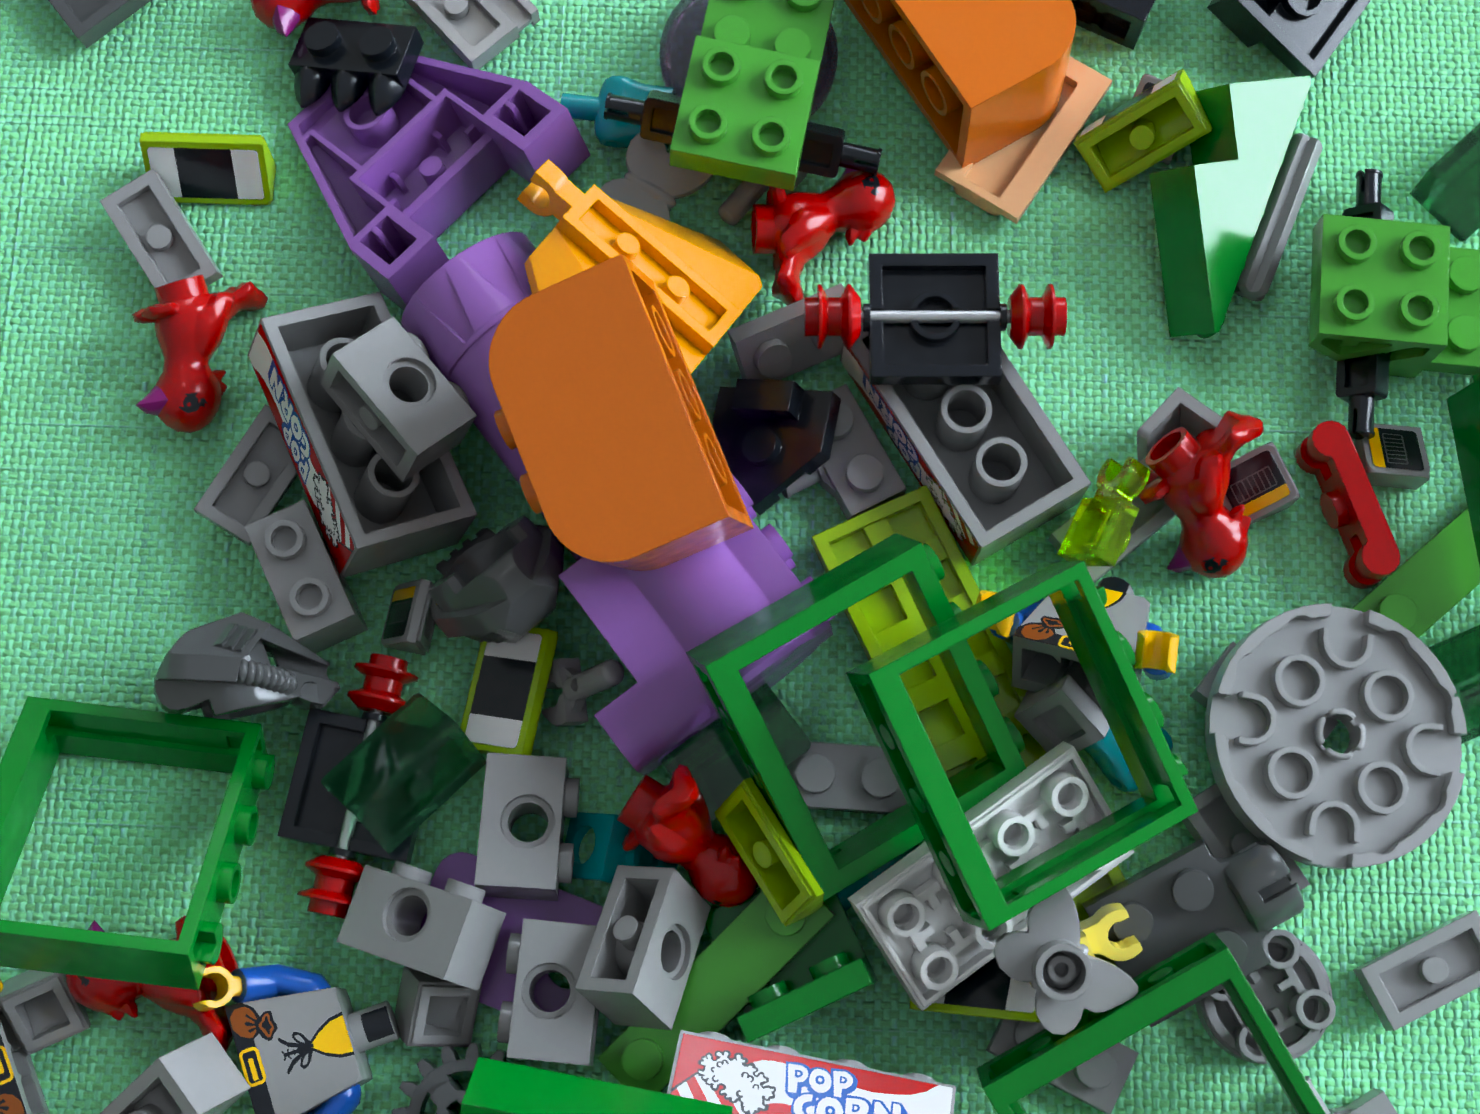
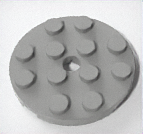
[1205,603,1467,869]

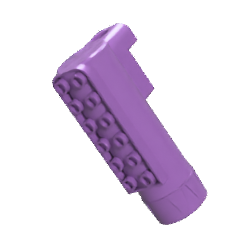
[401,232,835,776]

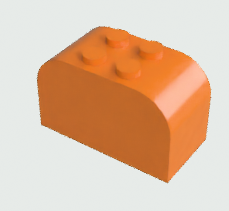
[844,0,1076,168]
[489,253,754,571]

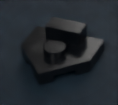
[712,379,841,515]

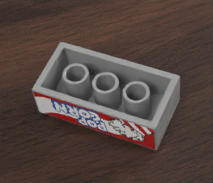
[248,292,477,579]
[840,325,1091,566]
[667,1030,956,1114]

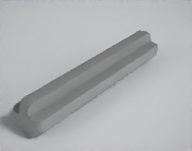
[1234,133,1323,301]

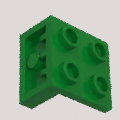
[705,888,878,1043]

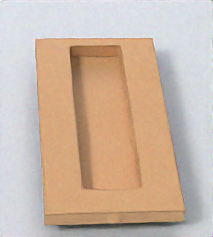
[934,56,1113,224]

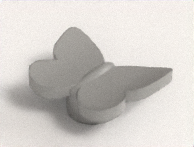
[600,133,713,221]
[993,888,1138,1035]

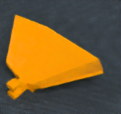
[517,159,763,373]

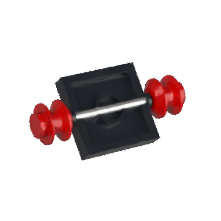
[804,253,1067,385]
[277,653,440,919]

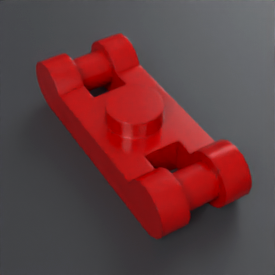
[1295,420,1401,589]

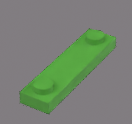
[1351,507,1480,638]
[597,891,836,1092]

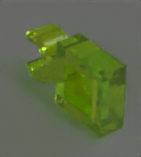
[1057,457,1150,566]

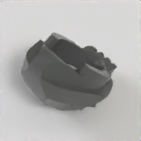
[428,515,564,643]
[154,612,340,720]

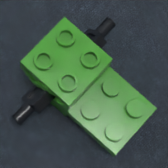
[604,0,882,191]
[1308,169,1480,440]

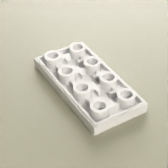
[847,741,1135,1011]

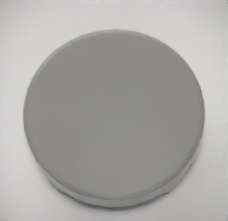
[1195,929,1336,1064]

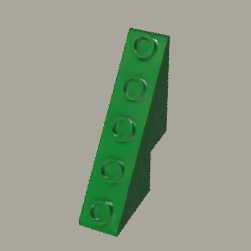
[1149,75,1311,339]

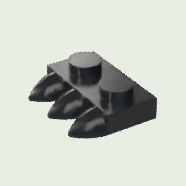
[288,17,424,116]

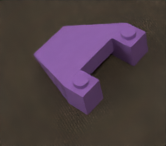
[287,56,591,310]

